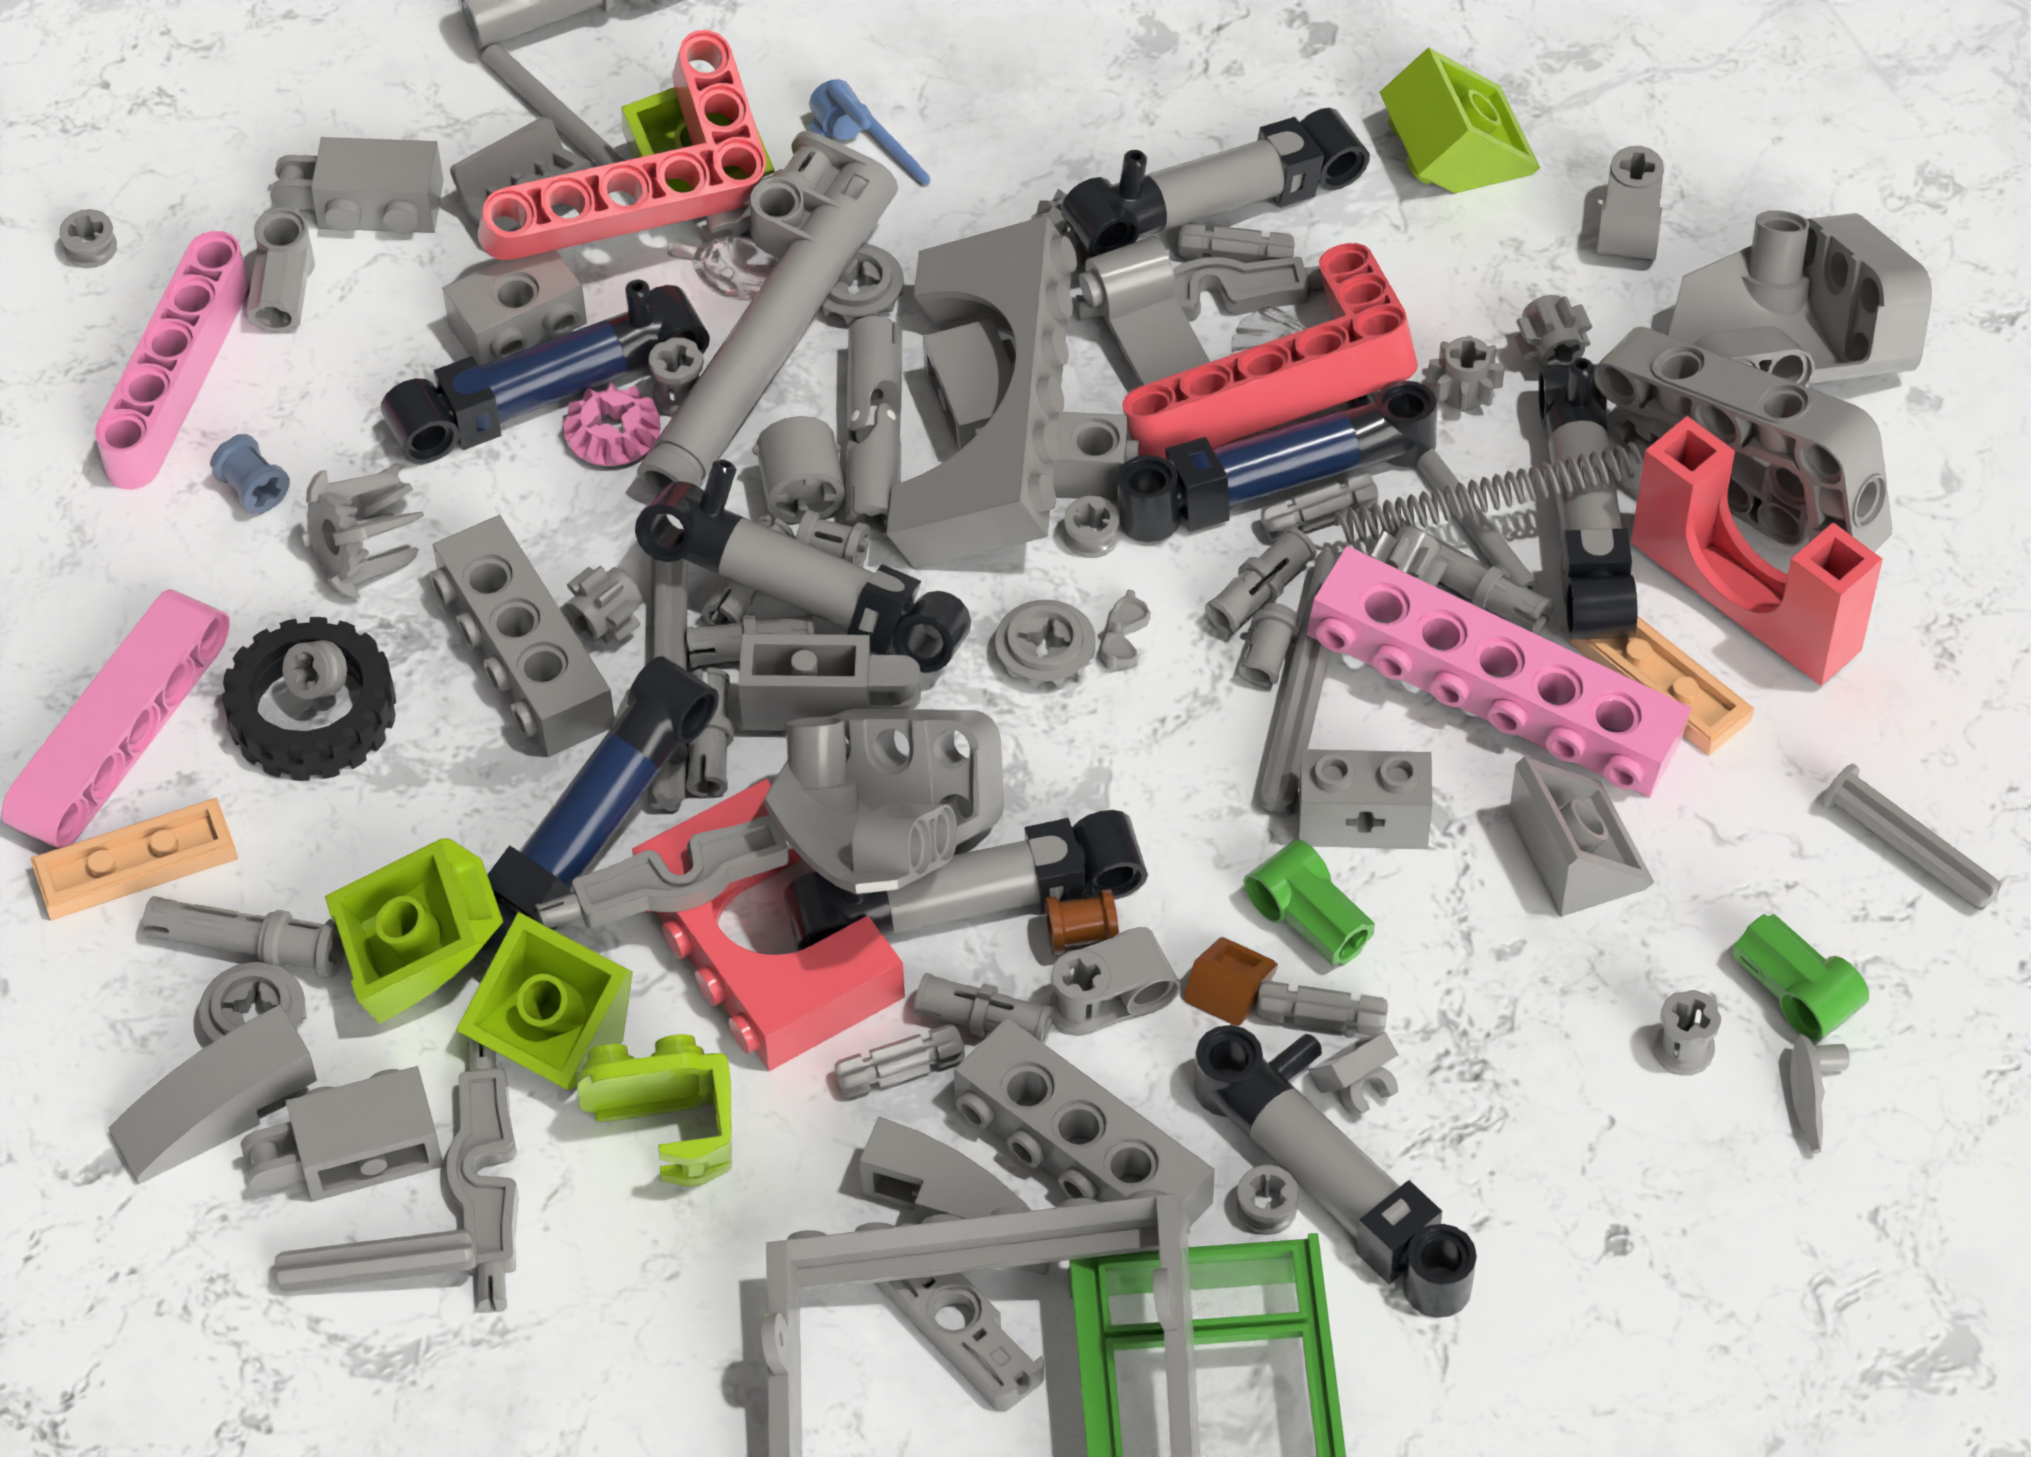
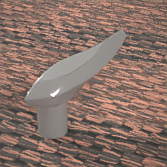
[1790,1034,1850,1154]

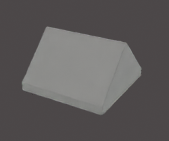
[1509,756,1654,917]

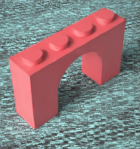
[1631,416,1883,686]
[632,778,905,1071]

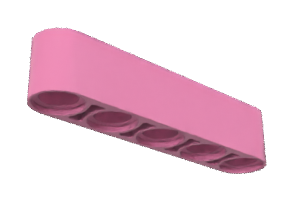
[95,231,249,490]
[1,589,230,849]

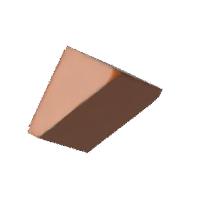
[1184,937,1278,1026]

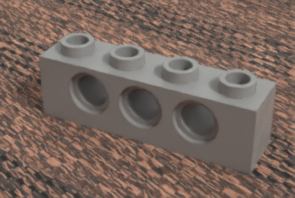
[430,514,615,757]
[954,1017,1215,1227]

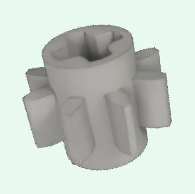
[1514,295,1593,367]
[1427,335,1505,412]
[1369,526,1447,587]
[564,566,643,643]

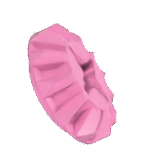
[563,382,661,466]

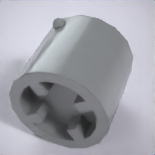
[752,416,845,524]

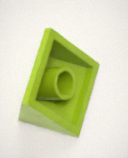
[456,912,633,1091]

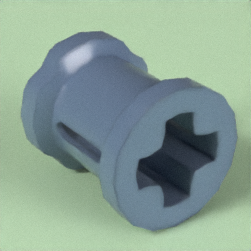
[210,434,290,514]

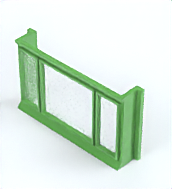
[1068,1233,1346,1457]

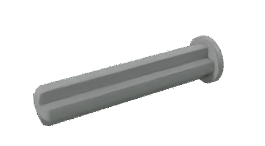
[1822,763,2001,910]

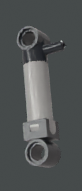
[1061,107,1370,258]
[1538,357,1638,640]
[635,459,971,673]
[783,810,1148,951]
[1194,1025,1477,1318]

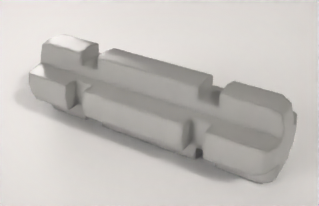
[1178,223,1295,263]
[1261,472,1379,542]
[1257,981,1388,1035]
[835,1024,965,1097]

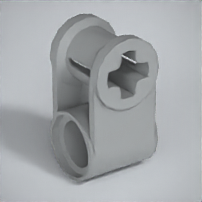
[1597,146,1664,260]
[1049,927,1181,1036]

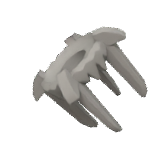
[301,470,424,599]

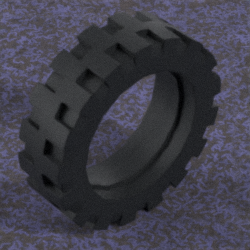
[222,617,396,781]

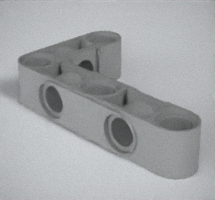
[1593,327,1892,553]

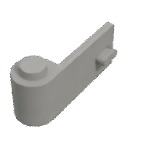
[1079,236,1210,386]

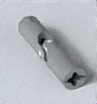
[845,316,902,540]

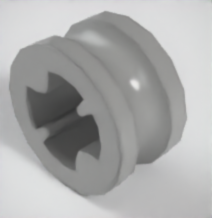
[60,209,117,268]
[353,463,413,517]
[1064,496,1120,558]
[282,640,347,699]
[1236,1165,1299,1235]

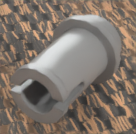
[1239,603,1301,687]

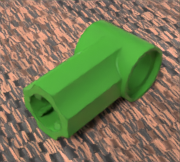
[1243,839,1375,966]
[1732,914,1869,1042]

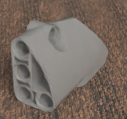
[1668,210,1932,387]
[765,708,1004,894]

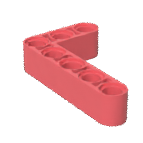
[478,30,766,260]
[1122,243,1418,459]

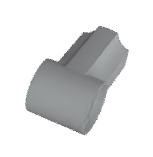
[247,207,315,333]

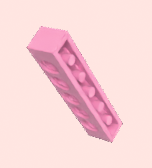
[1306,545,1692,798]

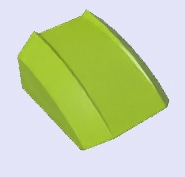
[324,838,503,1024]

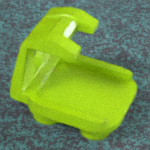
[576,1034,732,1187]

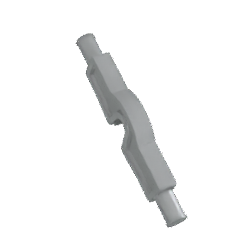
[1076,257,1324,322]
[535,815,793,929]
[447,1038,519,1313]

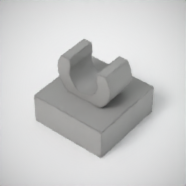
[1309,1032,1398,1115]

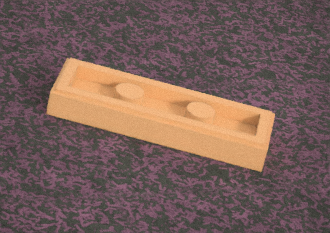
[1569,616,1754,756]
[30,797,238,920]

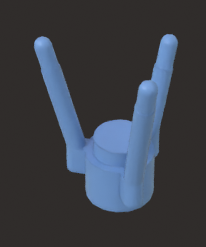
[808,79,931,185]

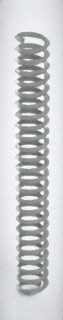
[1334,442,1643,545]

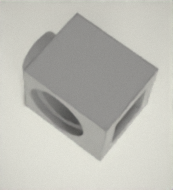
[1053,412,1139,501]

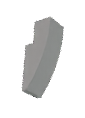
[108,1004,317,1185]
[859,1116,1050,1275]

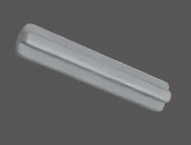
[274,1229,478,1292]

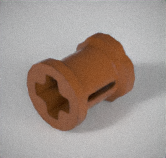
[1044,889,1119,955]

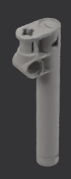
[637,131,898,495]

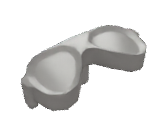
[1100,589,1151,670]

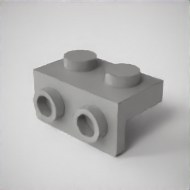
[450,117,592,232]

